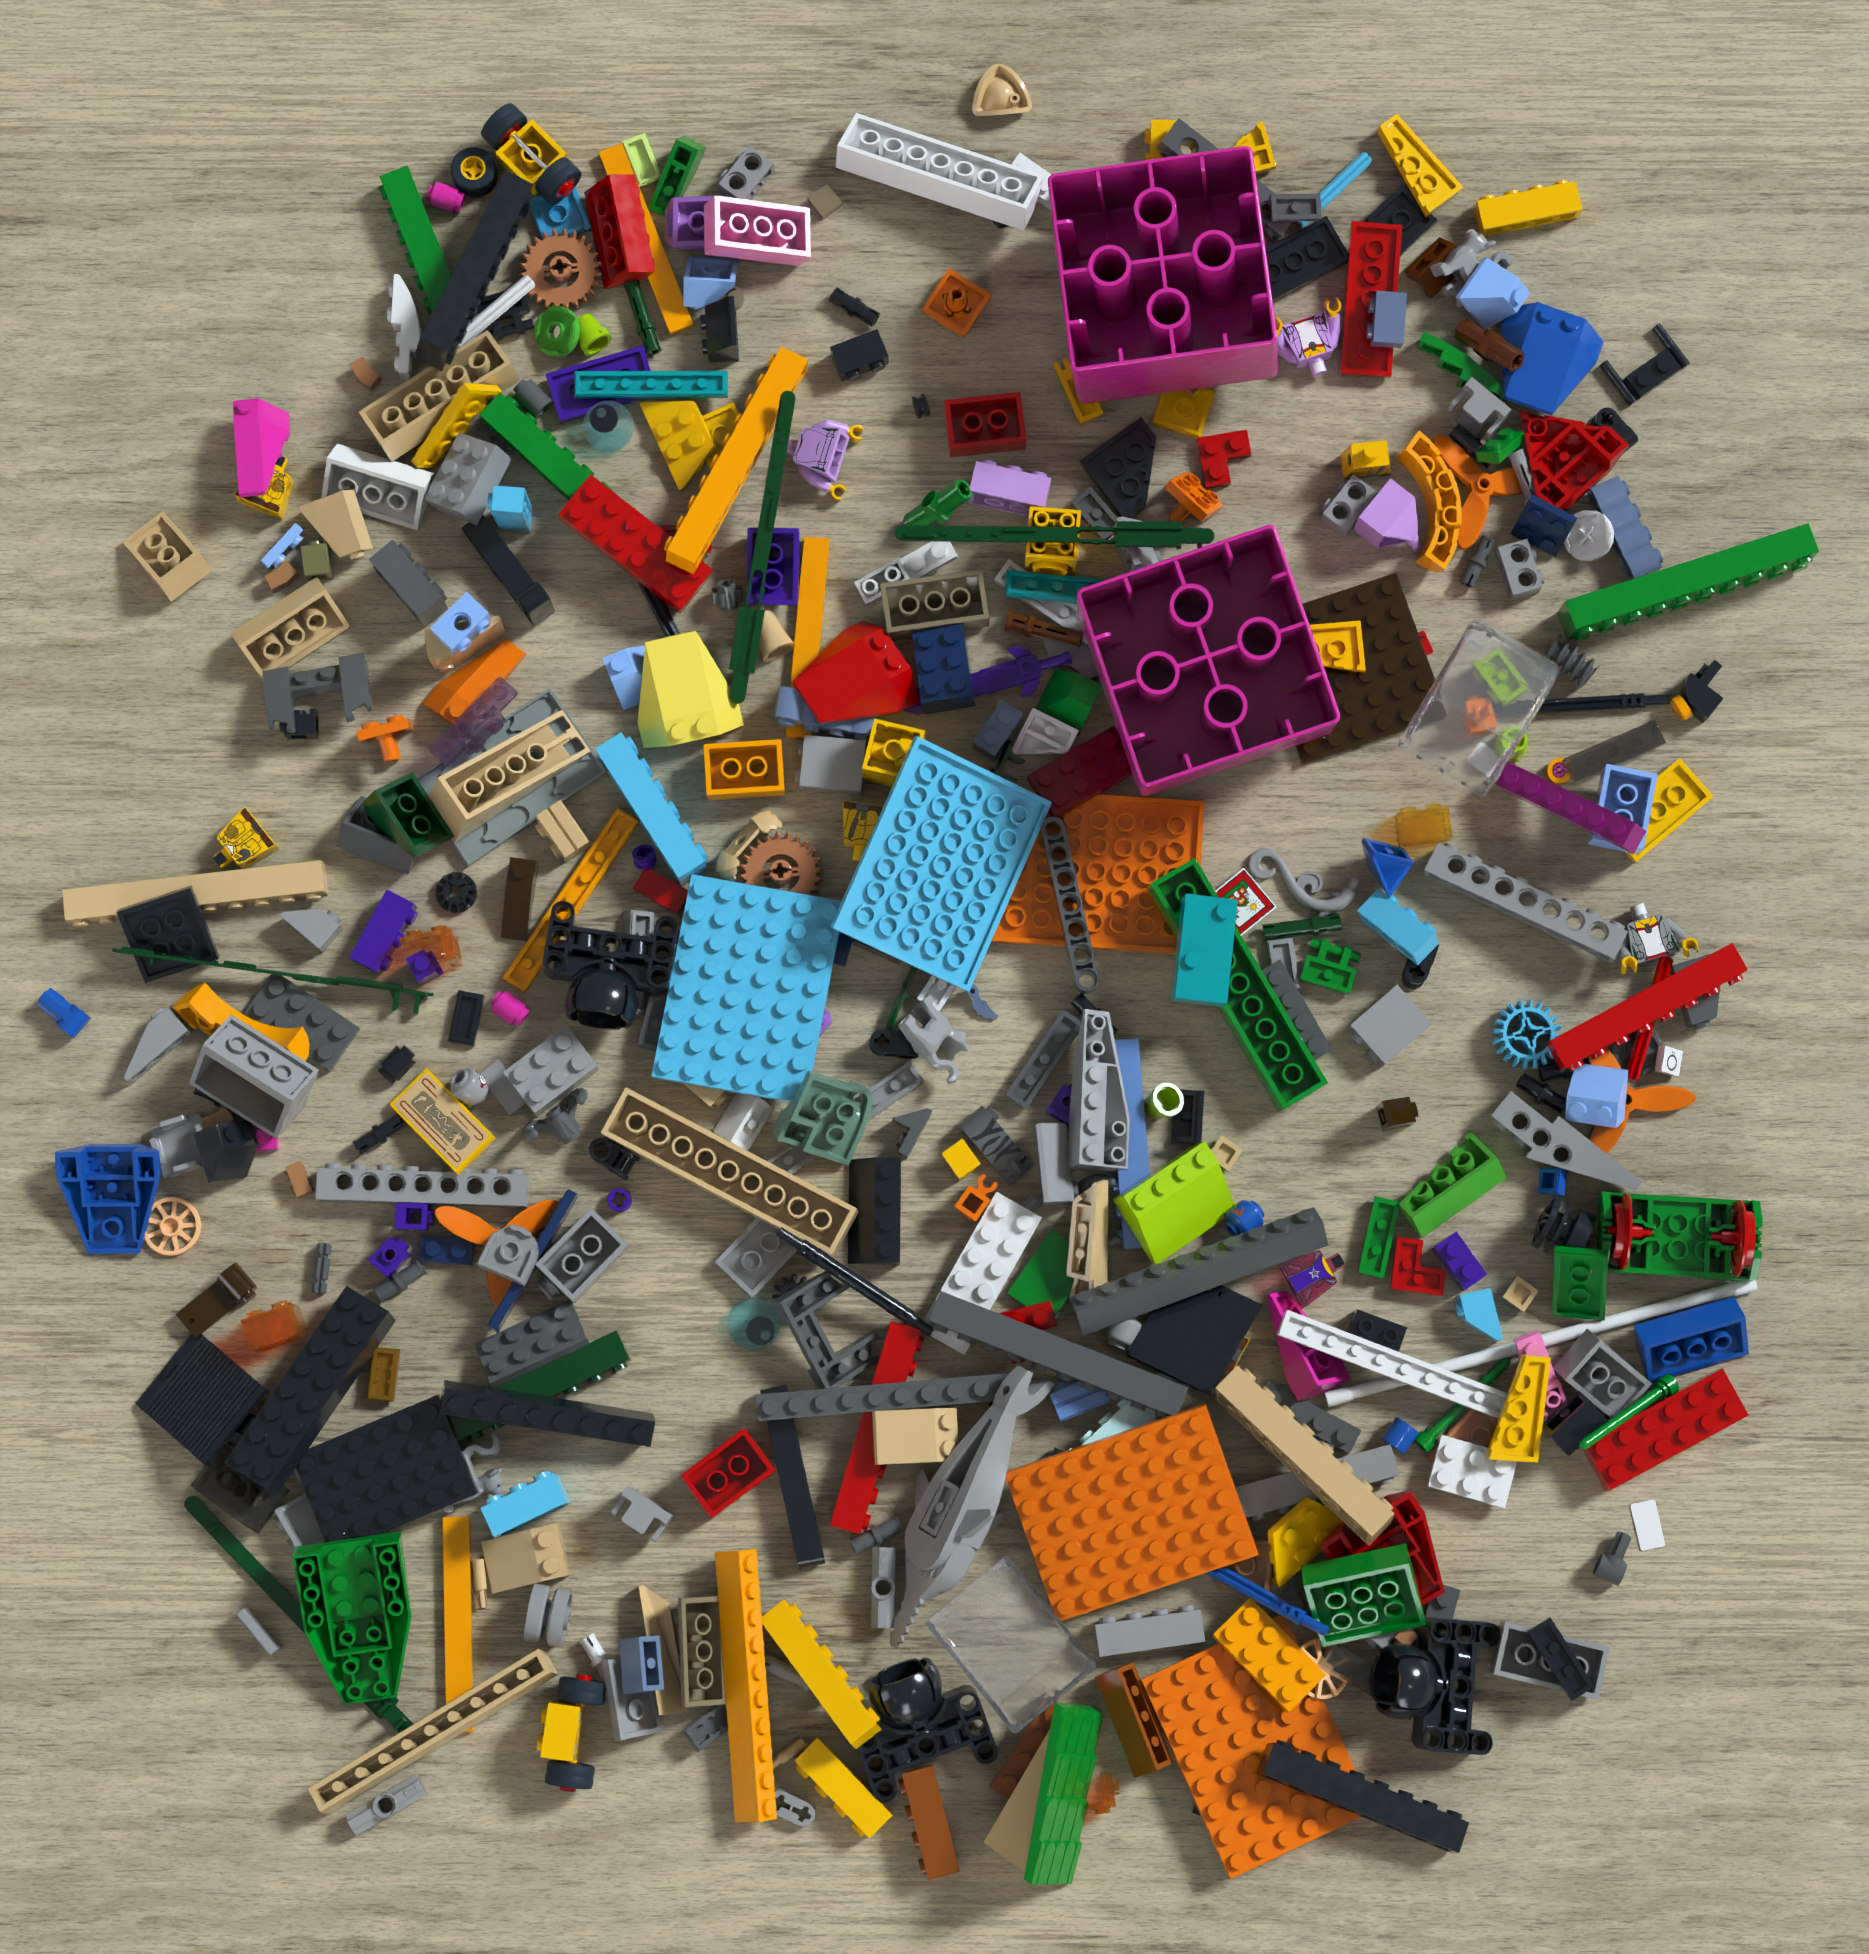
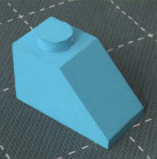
[1454,1288,1503,1342]

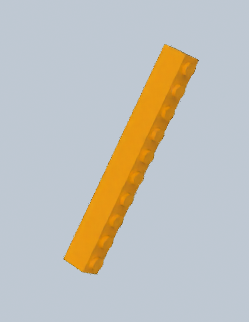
[664,346,809,574]
[715,1549,777,1822]

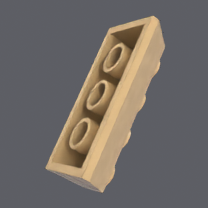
[231,577,351,680]

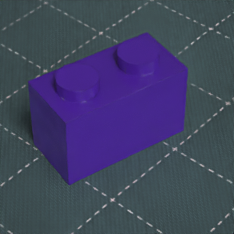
[1431,1231,1487,1291]

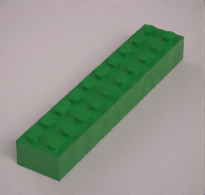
[1557,523,1819,642]
[1146,858,1328,1112]

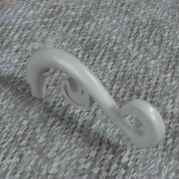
[1248,848,1360,917]

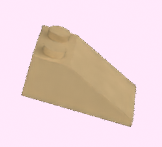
[122,511,212,602]
[423,615,506,672]
[872,1408,958,1465]
[481,1523,570,1594]

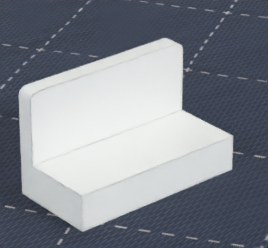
[713,1093,774,1151]

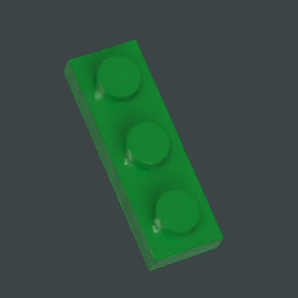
[1357,1196,1400,1279]

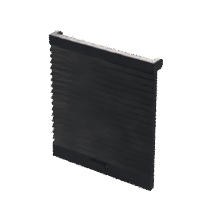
[1126,1285,1262,1396]
[136,1334,270,1468]

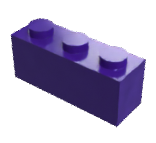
[349,889,418,975]

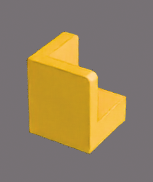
[942,1138,981,1181]

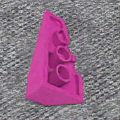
[233,398,290,498]
[1267,1291,1351,1401]

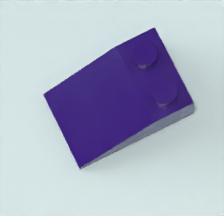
[746,527,800,606]

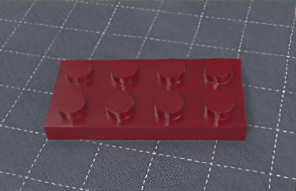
[1027,726,1133,818]

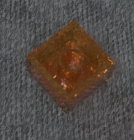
[240,1300,309,1353]

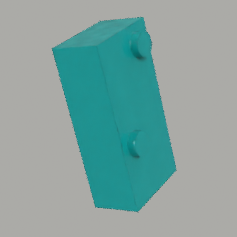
[1170,893,1238,1007]

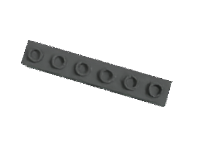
[1156,118,1292,241]

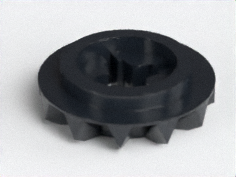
[435,871,477,913]

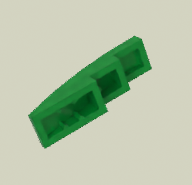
[1417,332,1505,403]

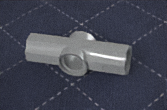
[871,1547,896,1628]
[345,1774,428,1836]

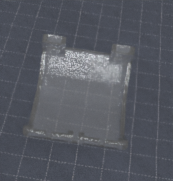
[1398,619,1560,799]
[925,1555,1096,1733]

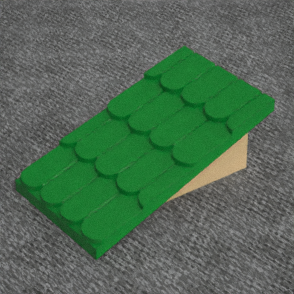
[984,1702,1103,1885]

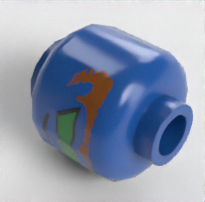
[1225,1200,1264,1236]

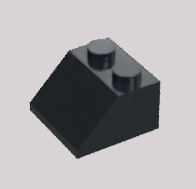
[700,296,739,363]
[193,1120,258,1183]

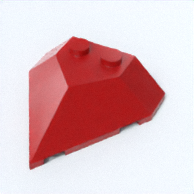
[1520,410,1629,510]

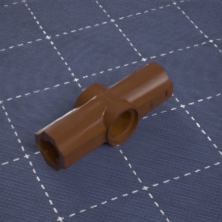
[1454,319,1525,372]

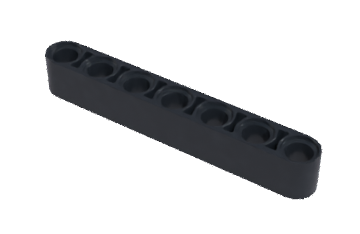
[760,1384,825,1569]

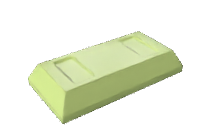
[621,133,661,187]

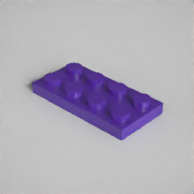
[546,345,651,424]

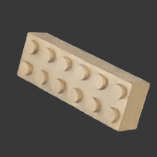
[359,330,520,462]

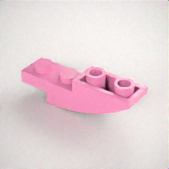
[1513,1329,1567,1422]

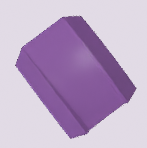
[665,195,723,251]

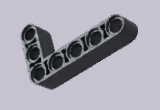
[461,515,555,627]

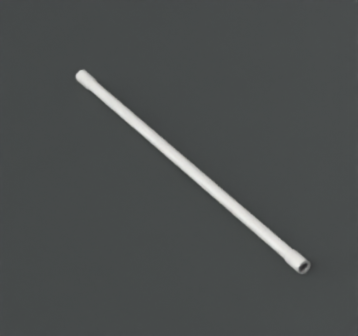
[1324,1280,1757,1408]

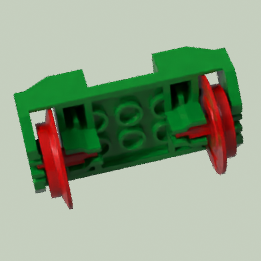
[1597,1191,1763,1281]

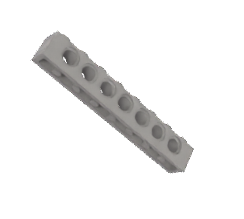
[1424,843,1628,964]
[316,1163,530,1208]

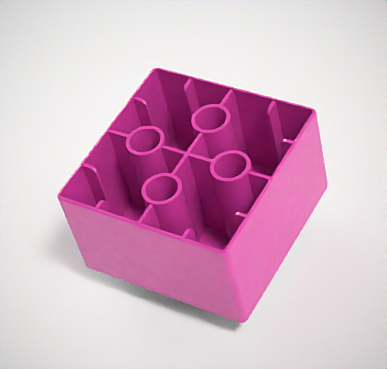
[1048,146,1278,404]
[1077,525,1340,796]

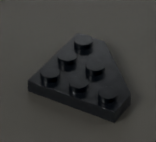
[1080,417,1156,519]

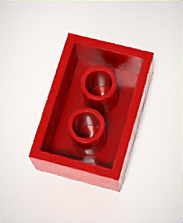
[944,392,1026,458]
[680,1428,777,1519]

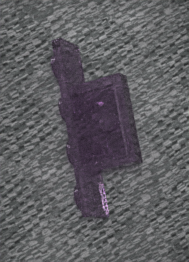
[429,677,518,766]

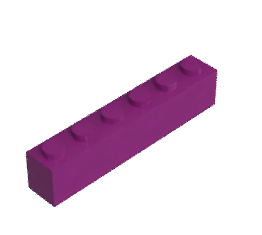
[1495,761,1646,854]

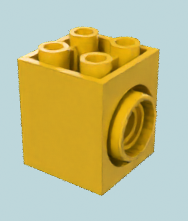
[1024,506,1081,576]
[862,719,925,787]

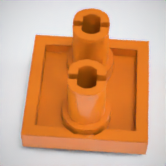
[356,715,414,763]

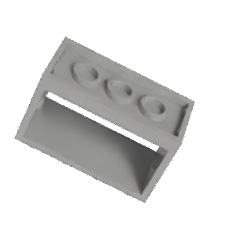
[189,1014,319,1139]

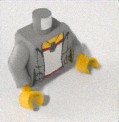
[1617,903,1699,974]

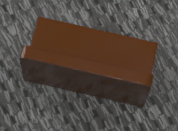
[1404,237,1457,298]

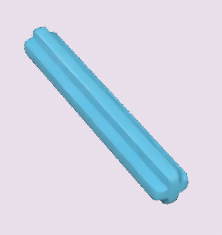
[1295,152,1372,227]

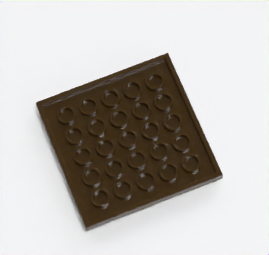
[1295,573,1448,765]

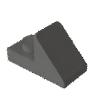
[892,1108,932,1158]

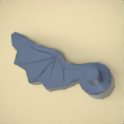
[967,984,998,1019]

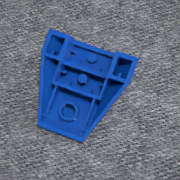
[1500,302,1604,416]
[55,1144,161,1254]

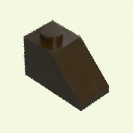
[1376,1097,1418,1132]

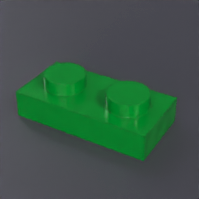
[1476,428,1525,463]

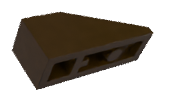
[501,857,539,942]

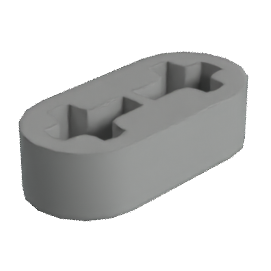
[775,1790,816,1826]

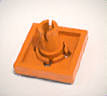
[922,268,992,339]
[1164,472,1224,523]

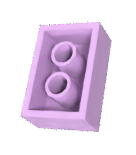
[969,460,1051,517]

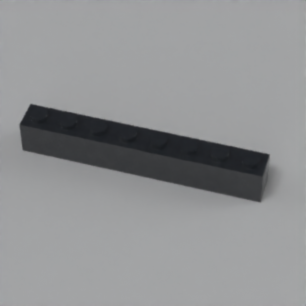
[439,1380,655,1447]
[1256,1740,1469,1853]

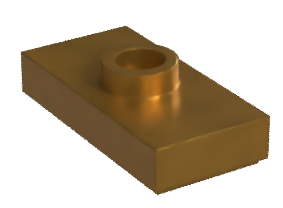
[367,1347,400,1402]

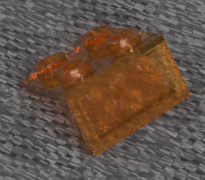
[400,925,463,968]

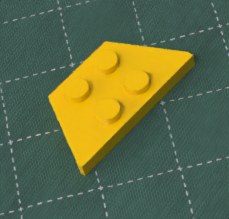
[640,401,717,492]
[1268,1497,1343,1588]

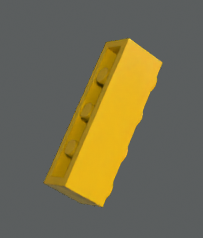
[1473,180,1582,237]
[795,1737,893,1838]

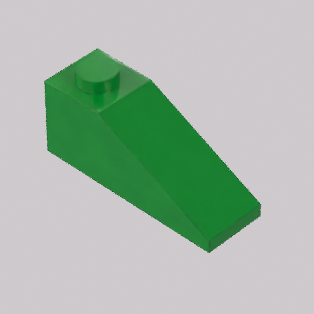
[648,136,706,217]

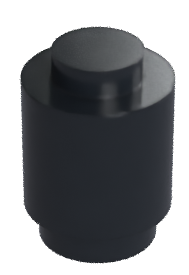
[378,1045,416,1084]

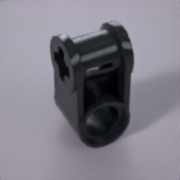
[1591,408,1638,454]
[1402,944,1439,989]
[869,1029,919,1059]
[589,1138,640,1181]

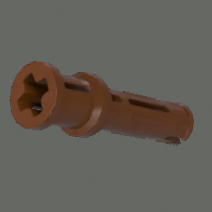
[1004,609,1084,647]

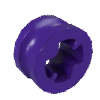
[632,844,657,870]
[607,1188,632,1212]

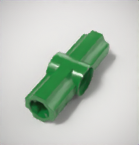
[903,479,972,526]

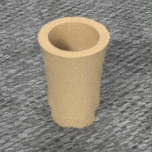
[751,605,795,662]

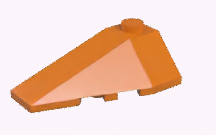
[422,638,526,735]

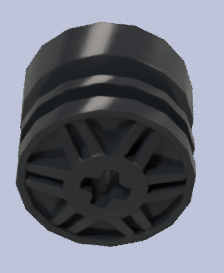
[1531,1197,1596,1254]

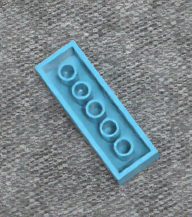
[595,732,708,887]

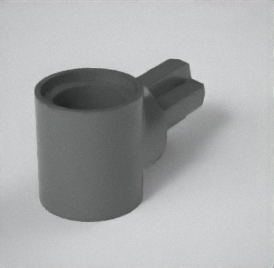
[1593,1531,1631,1586]

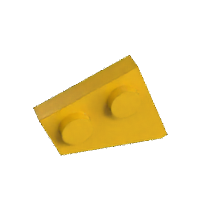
[1232,121,1276,174]

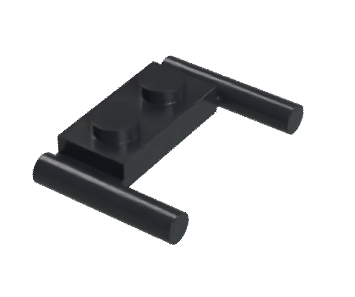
[1599,323,1690,406]

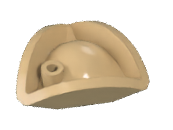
[972,64,1032,116]

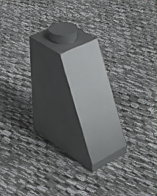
[1670,954,1720,1030]

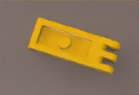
[1052,358,1104,426]

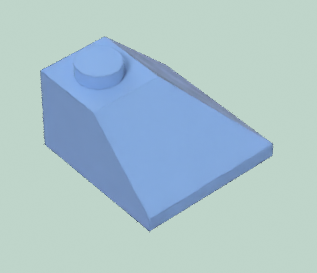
[683,256,739,309]
[1456,257,1530,329]
[602,646,645,711]

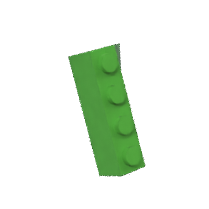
[1399,1131,1507,1238]

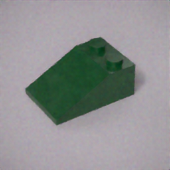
[362,772,455,858]

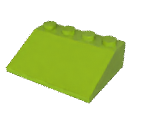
[1112,1141,1235,1265]

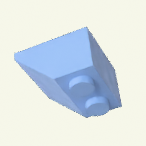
[1565,1064,1628,1128]

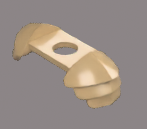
[716,811,783,882]

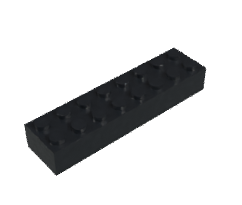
[414,170,534,371]
[224,1286,396,1497]

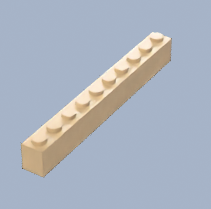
[62,860,328,927]
[308,1649,558,1814]

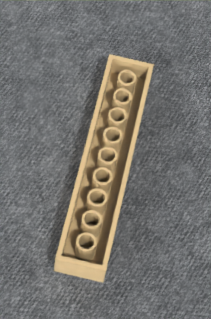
[601,1087,858,1258]

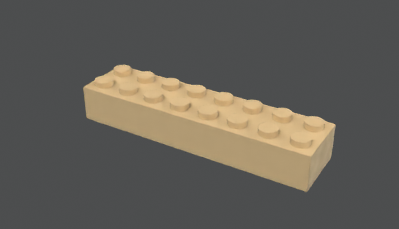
[1214,1365,1394,1546]

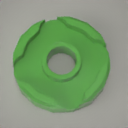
[534,306,580,357]

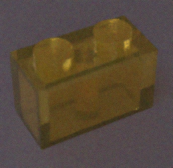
[1394,804,1453,847]

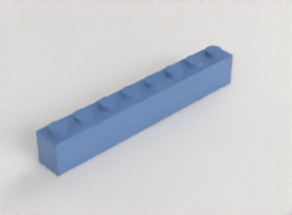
[1113,1038,1150,1251]

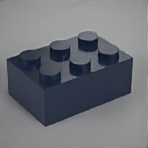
[912,624,976,714]

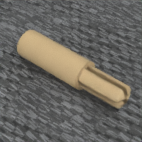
[472,1559,488,1609]
[772,1737,808,1770]

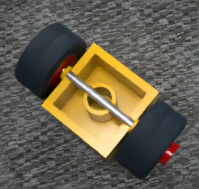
[481,103,581,205]
[537,1674,606,1792]

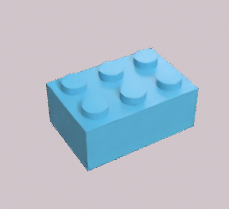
[481,1471,571,1537]

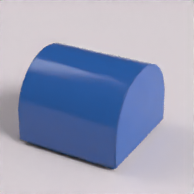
[1537,1167,1568,1197]
[1381,1417,1419,1454]

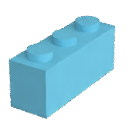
[488,485,532,533]
[1357,889,1439,965]

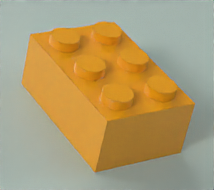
[704,739,785,801]

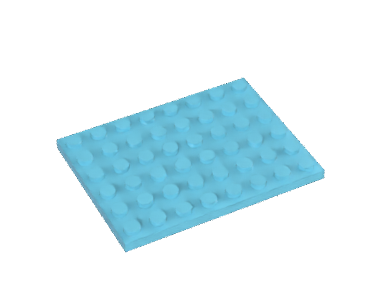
[830,736,1052,992]
[651,874,841,1102]

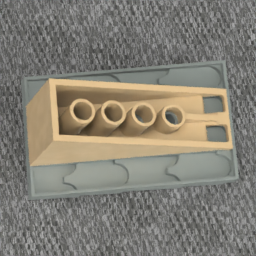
[417,688,607,867]

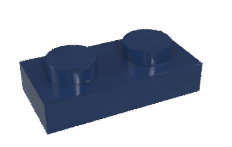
[419,1235,475,1265]

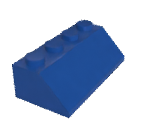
[1634,1296,1749,1383]

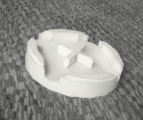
[1564,510,1614,561]

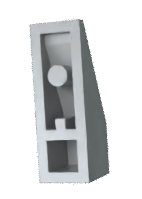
[124,1007,192,1084]

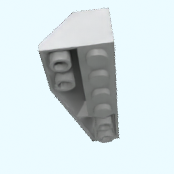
[1067,1009,1130,1171]

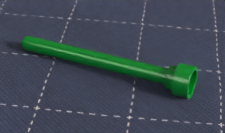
[1414,1357,1511,1454]
[1579,1374,1679,1450]

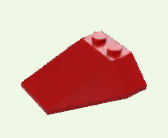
[792,620,919,724]
[1319,1490,1445,1606]

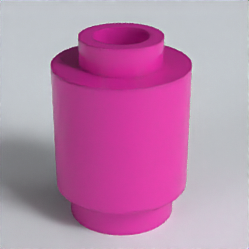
[426,182,466,213]
[490,990,530,1028]

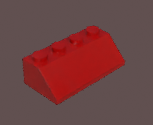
[584,174,655,289]

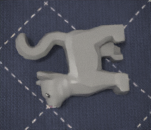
[1430,229,1512,307]
[898,995,969,1084]
[443,1432,503,1513]

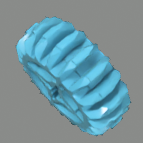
[1491,999,1562,1070]

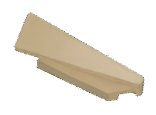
[1066,1179,1108,1296]
[638,1585,688,1716]

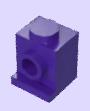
[406,949,444,986]
[1046,1084,1072,1127]
[394,1202,435,1231]
[368,1237,412,1278]

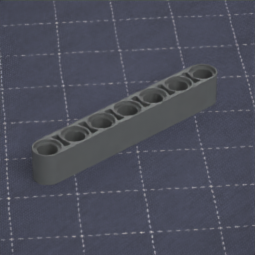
[1041,817,1099,994]

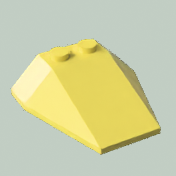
[638,630,744,748]

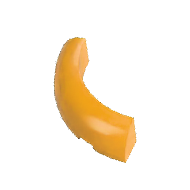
[1396,431,1462,573]
[173,983,310,1061]

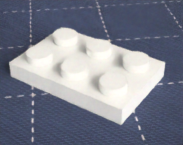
[1427,1435,1517,1508]

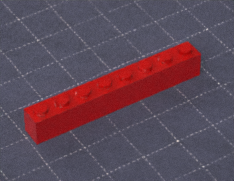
[1546,943,1748,1072]
[830,1321,925,1534]

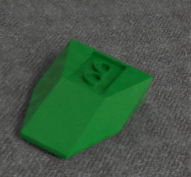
[292,1531,412,1705]

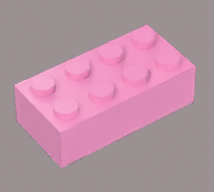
[704,196,811,266]

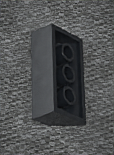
[848,1157,901,1265]

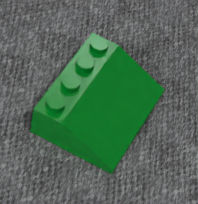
[1301,1543,1426,1647]

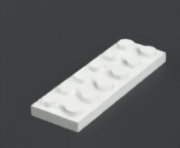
[924,1192,1042,1355]

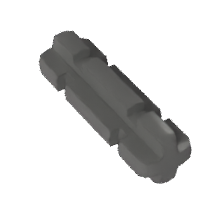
[311,1243,332,1295]

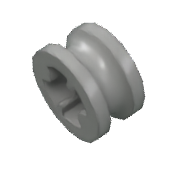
[536,1275,561,1301]

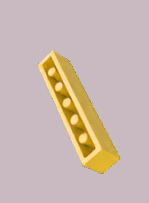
[762,1599,882,1749]

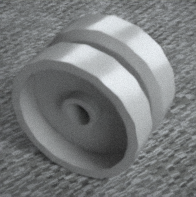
[524,1583,573,1647]

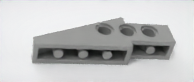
[1491,1091,1642,1190]

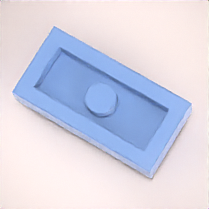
[260,523,303,569]

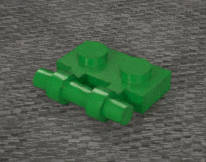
[1299,938,1361,995]

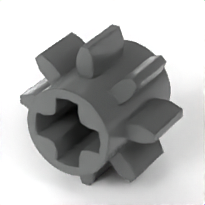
[712,579,743,611]

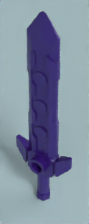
[903,646,1072,715]

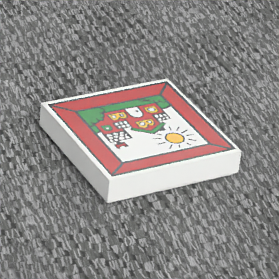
[1215,868,1277,936]

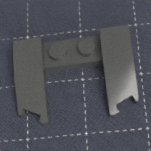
[262,652,372,733]
[772,1271,880,1389]

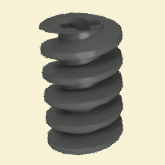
[1544,633,1600,689]

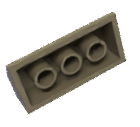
[880,569,989,640]
[678,1596,726,1707]

